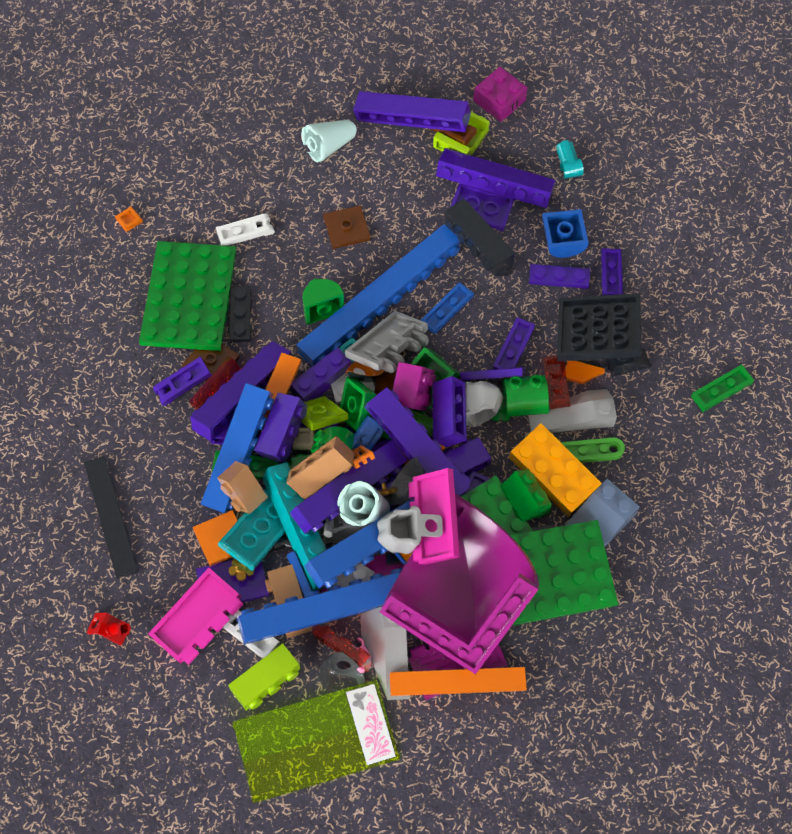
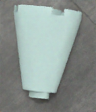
[302,120,357,162]
[338,481,390,526]

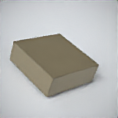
[293,428,315,450]

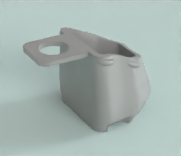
[465,381,503,427]
[377,506,443,554]

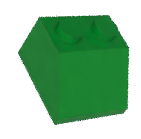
[500,469,552,521]

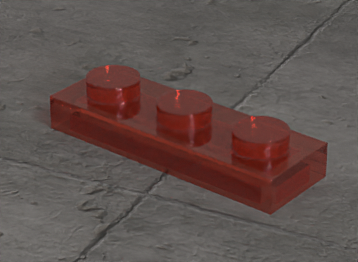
[542,355,571,409]
[189,357,242,410]
[311,625,373,673]

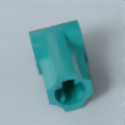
[556,140,583,179]

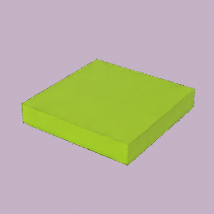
[302,396,348,431]

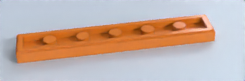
[389,667,527,696]

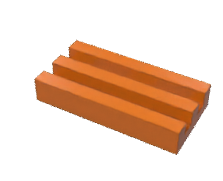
[352,445,375,469]

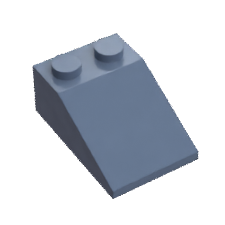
[565,479,640,547]

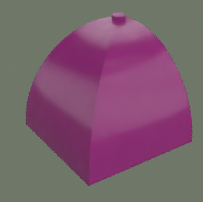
[379,494,539,674]

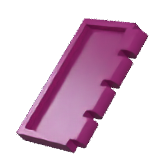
[408,468,460,565]
[148,568,243,665]

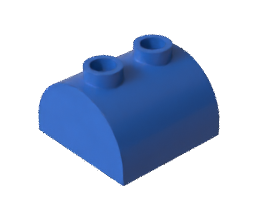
[542,209,589,258]

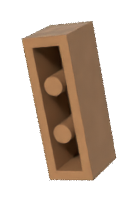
[287,436,354,500]
[265,564,312,638]

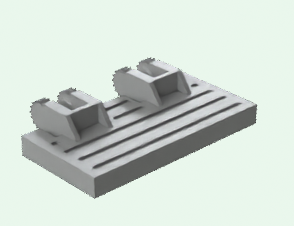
[345,311,429,373]

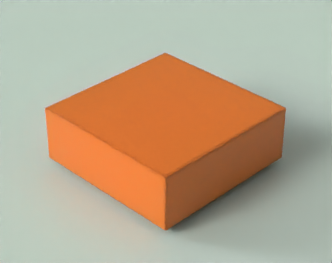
[115,207,143,232]

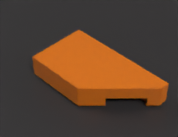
[563,361,605,384]

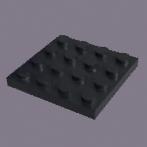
[557,293,641,362]

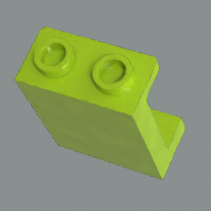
[433,112,490,156]

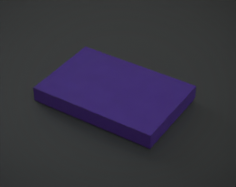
[450,183,515,232]
[196,560,269,603]

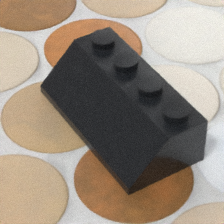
[444,199,515,276]

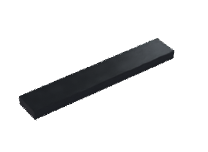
[84,456,138,579]

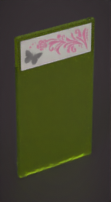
[233,680,400,803]

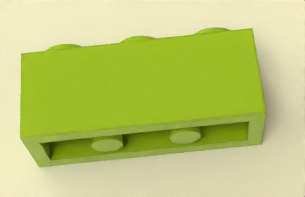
[228,643,300,711]

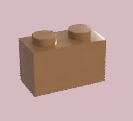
[217,461,267,514]

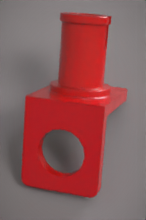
[86,612,131,645]

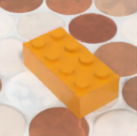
[508,423,602,517]

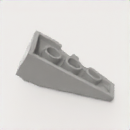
[528,389,617,433]
[360,606,410,700]

